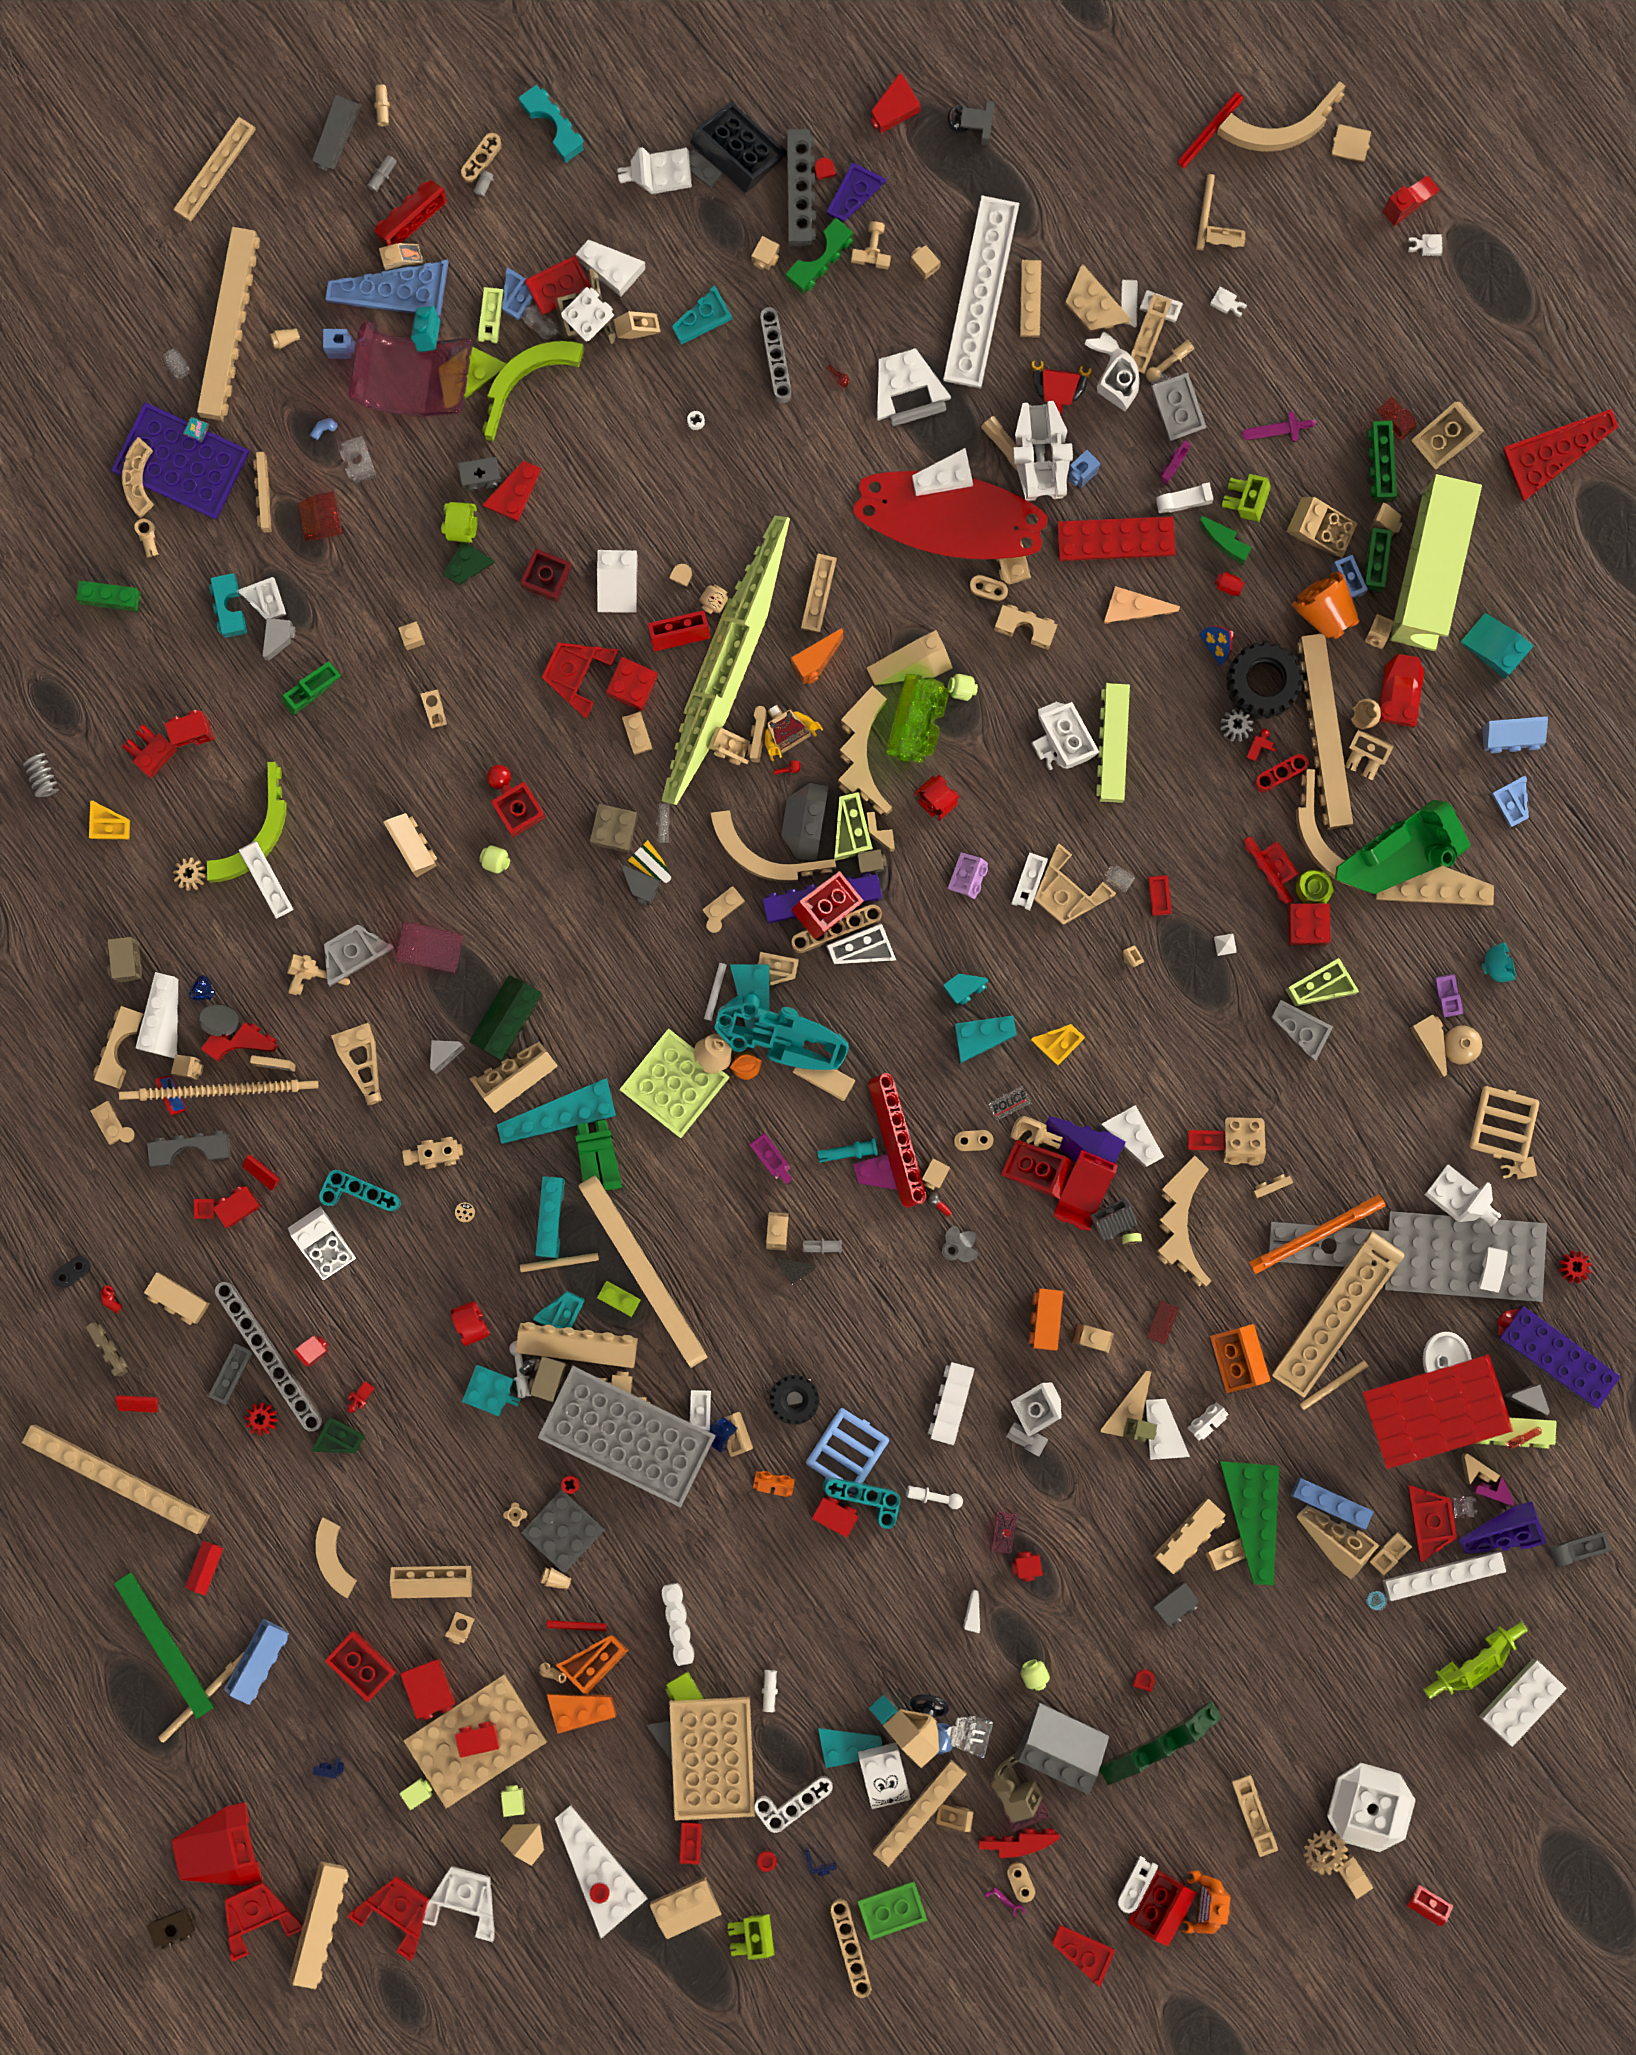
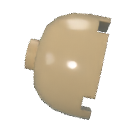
[1444,1026,1482,1065]

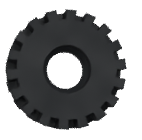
[770,1375,819,1425]

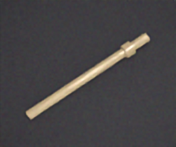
[158,1652,244,1743]

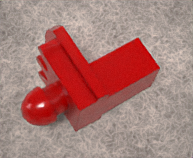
[1246,728,1276,761]
[347,1381,375,1413]

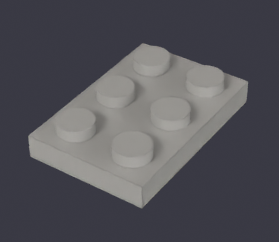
[1151,373,1206,441]

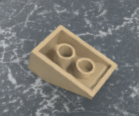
[1411,402,1484,470]

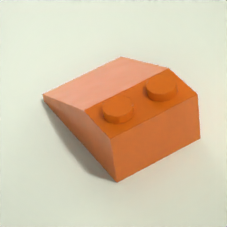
[791,628,844,685]

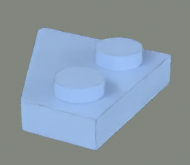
[1491,776,1529,828]

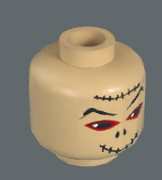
[699,584,728,614]

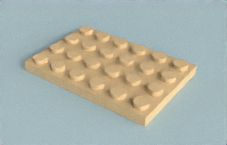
[404,1674,548,1808]
[670,1697,755,1820]

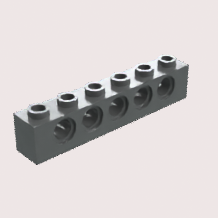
[787,129,815,247]

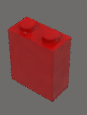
[400,1658,456,1720]

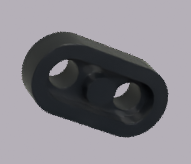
[53,1256,91,1288]

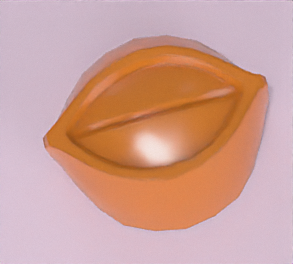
[730,1051,762,1080]

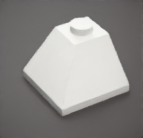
[1011,1382,1061,1437]

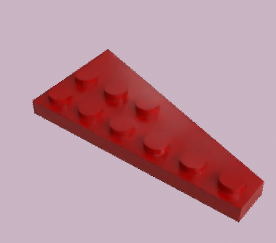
[1503,409,1619,502]

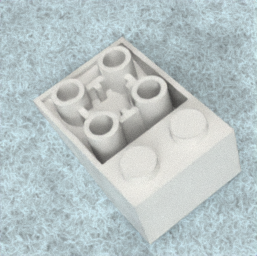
[288,1206,356,1280]

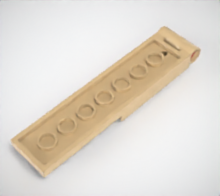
[1271,1231,1405,1398]

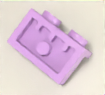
[948,852,988,899]

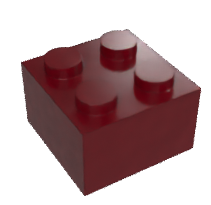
[520,548,572,603]

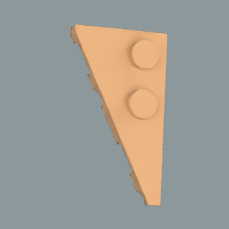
[1104,586,1180,624]

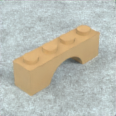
[93,1006,144,1089]

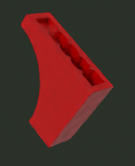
[1382,175,1440,226]

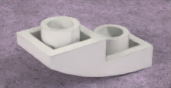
[1478,1247,1507,1293]

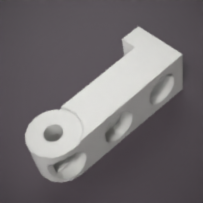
[1155,482,1213,513]

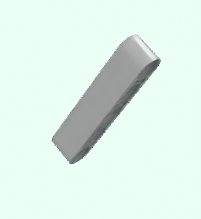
[761,307,791,403]

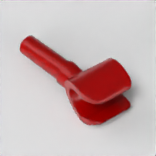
[773,761,800,775]

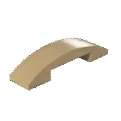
[1131,294,1172,374]
[1232,1775,1278,1857]

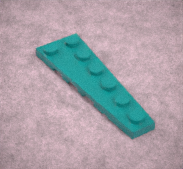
[497,1078,616,1144]

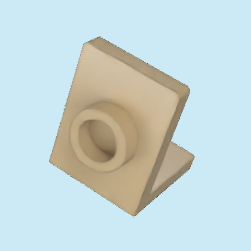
[445,1612,474,1644]

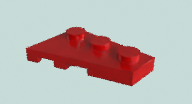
[1052,1925,1115,1988]

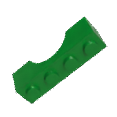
[786,218,854,294]

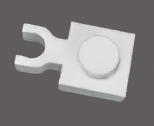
[1408,234,1442,256]
[1210,287,1247,318]
[1031,734,1059,770]

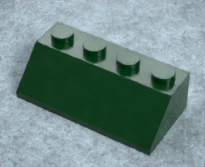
[469,975,543,1061]

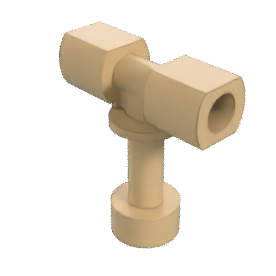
[851,221,891,269]

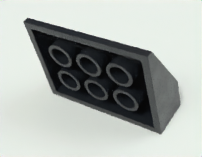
[690,102,787,193]

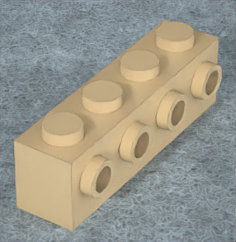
[390,1566,472,1598]

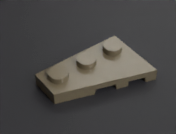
[86,1323,128,1376]

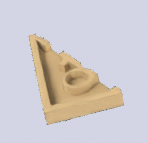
[1100,1371,1151,1437]

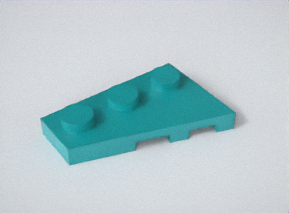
[672,285,732,345]
[818,1728,882,1768]

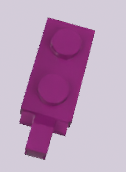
[749,1133,792,1185]

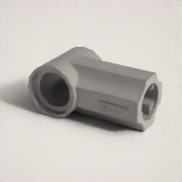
[1006,1422,1049,1457]

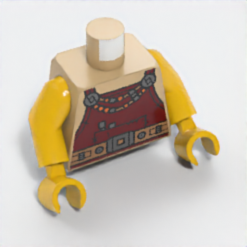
[765,705,823,761]

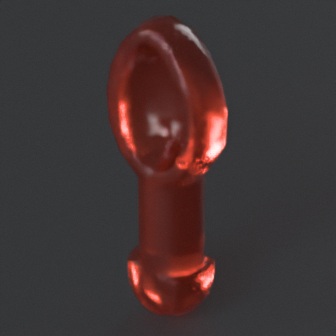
[1506,1427,1542,1449]

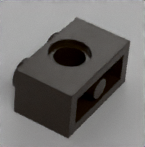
[146,1908,196,1949]

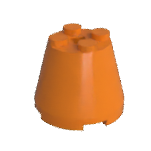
[1292,571,1359,639]

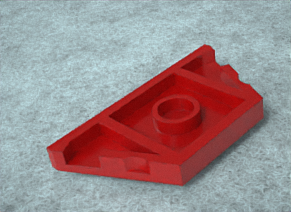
[1408,1485,1457,1562]

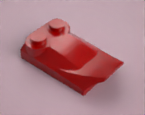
[1379,654,1424,728]

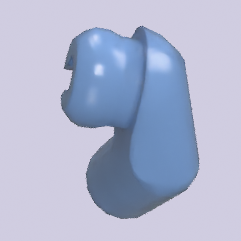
[310,418,338,440]

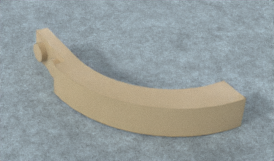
[1217,81,1345,151]
[1296,769,1356,888]
[711,810,836,883]

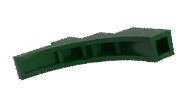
[1099,1701,1222,1785]

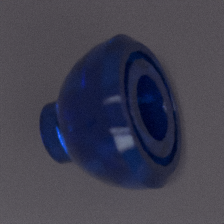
[189,975,215,1001]

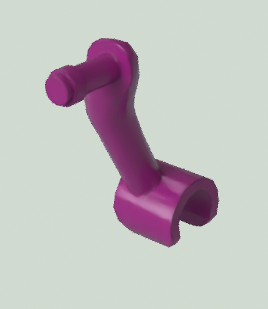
[985,1888,1025,1917]

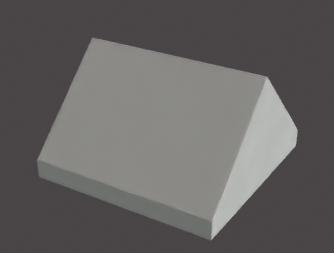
[430,1040,465,1074]
[1505,1385,1550,1415]

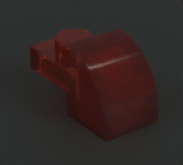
[1377,396,1417,440]

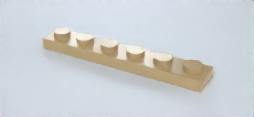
[174,117,256,222]

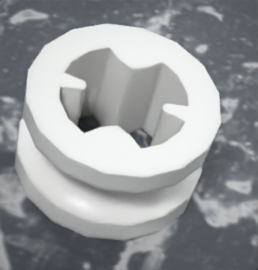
[687,411,705,430]

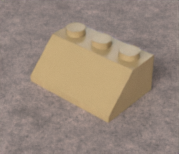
[383,813,437,877]
[650,1877,722,1939]

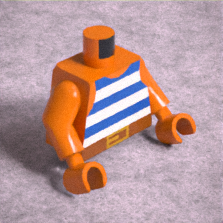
[1181,1871,1230,1934]

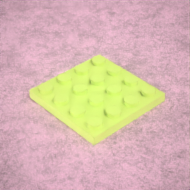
[619,1028,730,1138]

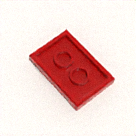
[524,255,590,316]

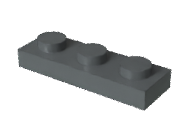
[208,1343,253,1405]

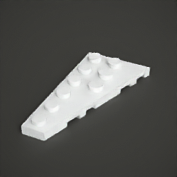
[555,1805,647,1938]

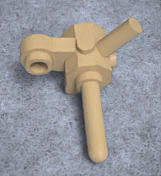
[287,954,350,995]

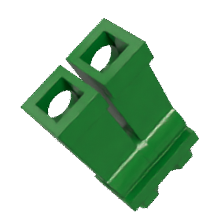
[575,1120,623,1191]

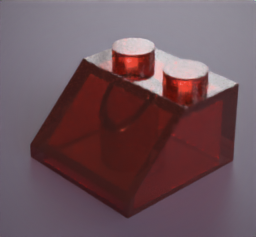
[298,491,343,541]

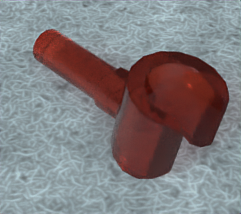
[827,365,850,388]

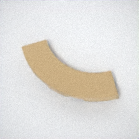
[122,437,154,519]
[316,1517,357,1598]

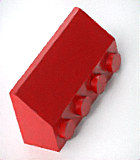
[374,180,448,247]

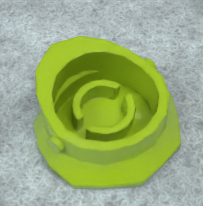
[1296,870,1334,904]

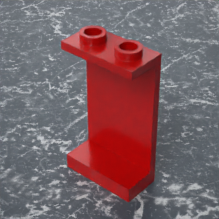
[1053,1150,1118,1231]

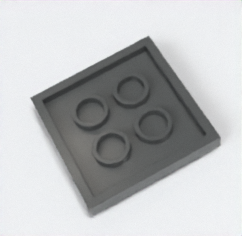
[521,1489,605,1574]

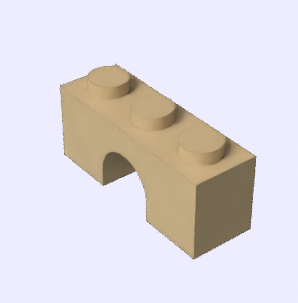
[994,605,1057,650]

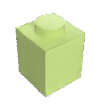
[399,1778,433,1810]
[501,1785,525,1817]

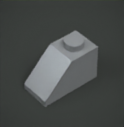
[263,618,295,660]

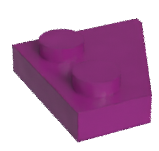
[1160,440,1191,485]
[853,1154,897,1190]

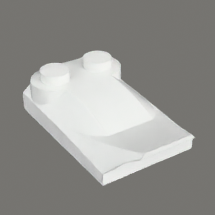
[1038,702,1099,769]

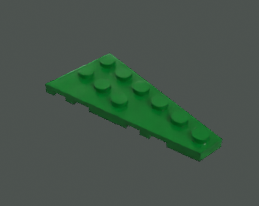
[1219,1461,1279,1586]

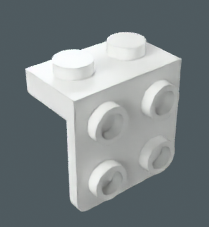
[561,287,614,341]

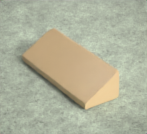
[793,1067,855,1101]

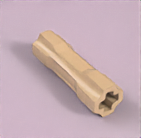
[981,416,1018,472]

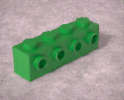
[1367,421,1397,503]

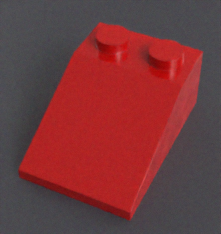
[791,871,864,940]
[1001,1140,1075,1199]

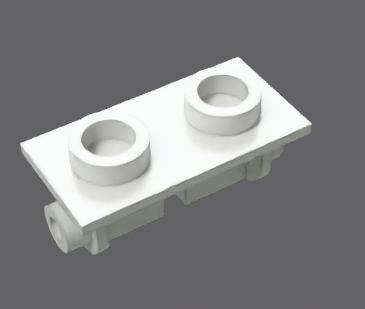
[1187,1402,1228,1441]

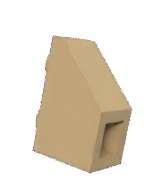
[171,1054,203,1080]

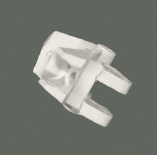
[1013,401,1073,501]

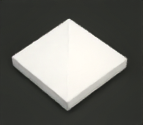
[1214,933,1237,956]

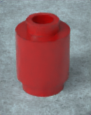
[1214,571,1245,596]

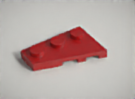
[482,461,541,522]

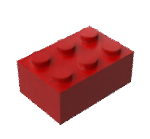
[325,1630,398,1703]

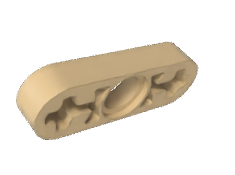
[461,133,501,183]

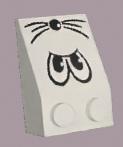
[858,1743,911,1809]

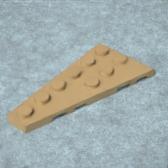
[1375,866,1494,906]

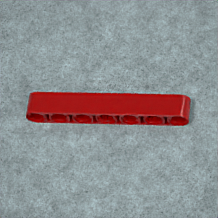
[868,1073,926,1208]

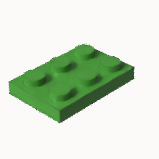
[857,1881,927,1940]

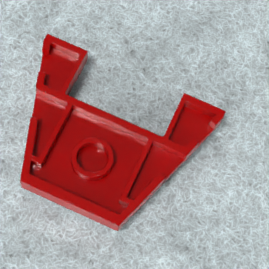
[542,643,619,719]
[347,1876,429,1962]
[225,1882,303,1962]

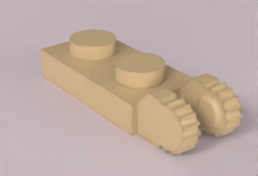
[747,706,768,763]

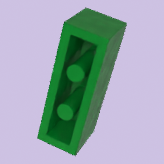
[1363,528,1392,592]
[76,581,141,612]

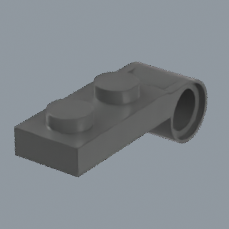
[1550,1531,1611,1567]

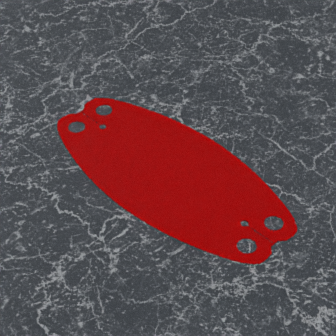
[853,471,1048,559]

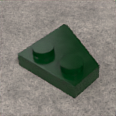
[442,542,495,586]
[312,1417,366,1453]

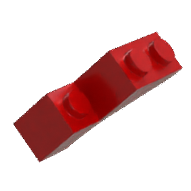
[201,1022,279,1062]

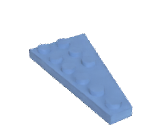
[326,260,449,317]

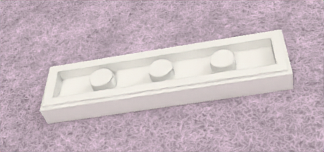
[239,841,293,919]

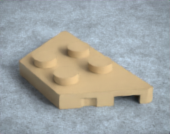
[1065,265,1131,332]

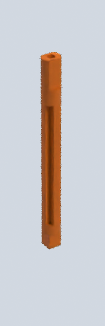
[1249,1194,1386,1274]

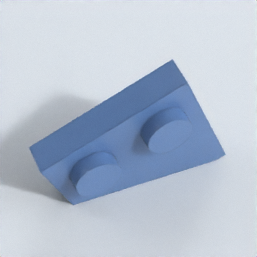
[502,268,533,321]

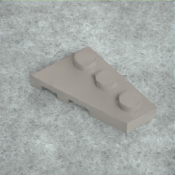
[1271,1000,1333,1062]

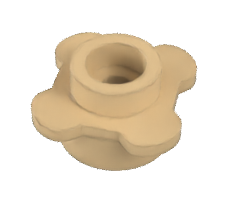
[504,1503,527,1527]

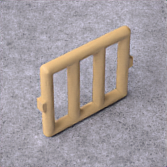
[1470,1086,1539,1163]

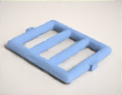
[806,1408,889,1494]

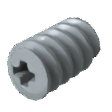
[23,753,59,797]

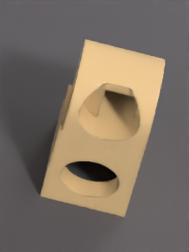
[420,689,447,728]

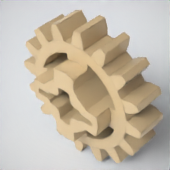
[1304,1830,1348,1875]

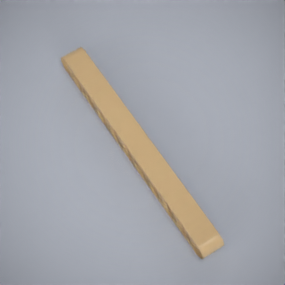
[578,1175,708,1368]

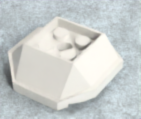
[1327,1762,1415,1852]

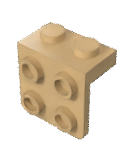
[1223,1117,1266,1165]

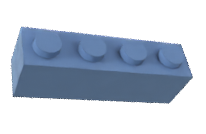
[1290,1478,1374,1530]
[224,1619,288,1705]

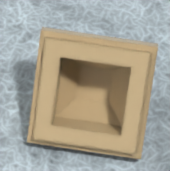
[1123,945,1144,967]

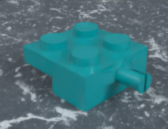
[462,1365,521,1416]

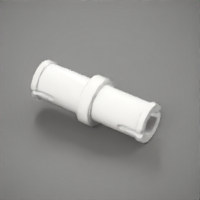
[762,1670,778,1712]

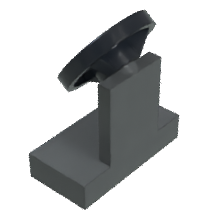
[947,101,995,146]

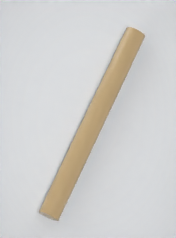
[1196,174,1215,250]
[520,1253,599,1272]
[1299,1360,1369,1411]

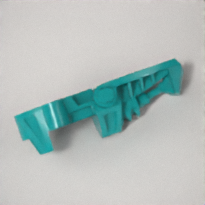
[714,994,849,1070]

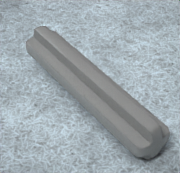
[890,400,946,426]

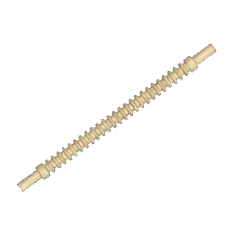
[119,1080,318,1101]

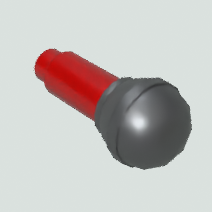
[926,1192,952,1217]

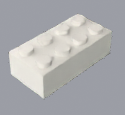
[1479,1659,1567,1747]

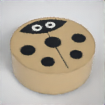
[455,1203,475,1222]

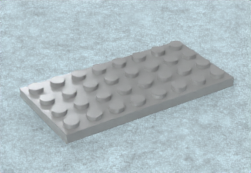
[538,1366,716,1508]

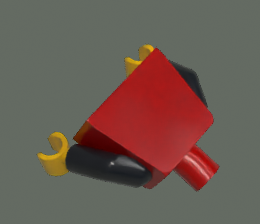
[1032,361,1091,415]

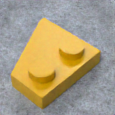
[89,801,130,840]
[1031,1024,1085,1066]

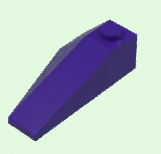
[1045,1116,1126,1163]
[1460,1501,1547,1554]

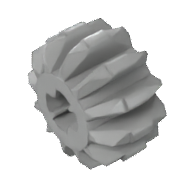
[1220,709,1253,742]

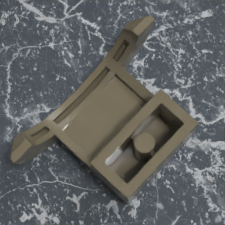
[554,269,616,344]
[991,1754,1043,1822]

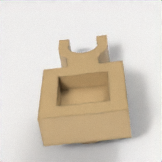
[1500,1157,1537,1180]

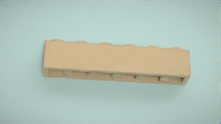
[516,1322,638,1368]
[873,1759,966,1867]
[289,1861,348,1989]

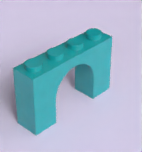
[536,1176,566,1259]

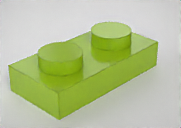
[597,1281,641,1317]

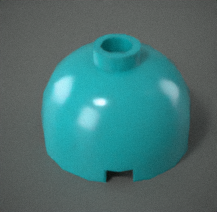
[1482,942,1516,983]

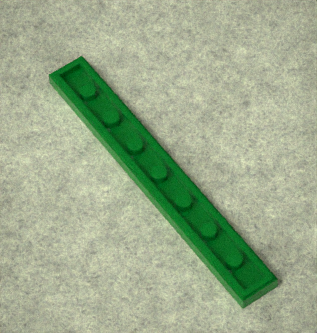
[114,1573,215,1719]

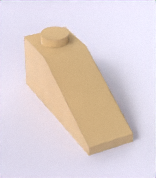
[1410,1015,1447,1078]

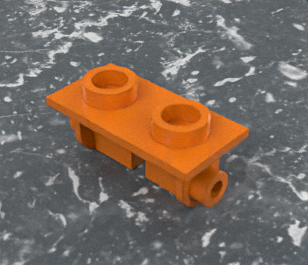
[753,1471,795,1497]

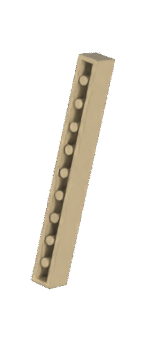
[197,227,260,421]
[1297,634,1353,830]
[22,1425,210,1534]

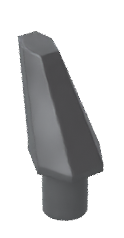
[519,1355,544,1375]

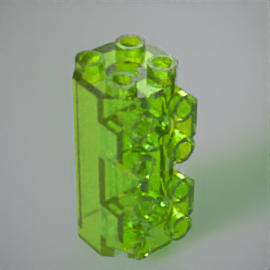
[886,674,949,764]

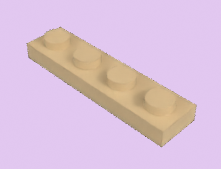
[1020,260,1041,337]
[253,452,272,533]
[801,554,837,634]

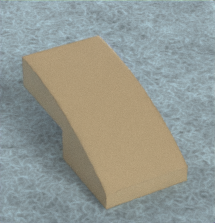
[1370,1531,1412,1575]

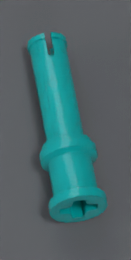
[817,1138,878,1163]

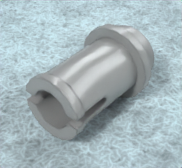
[473,170,494,197]

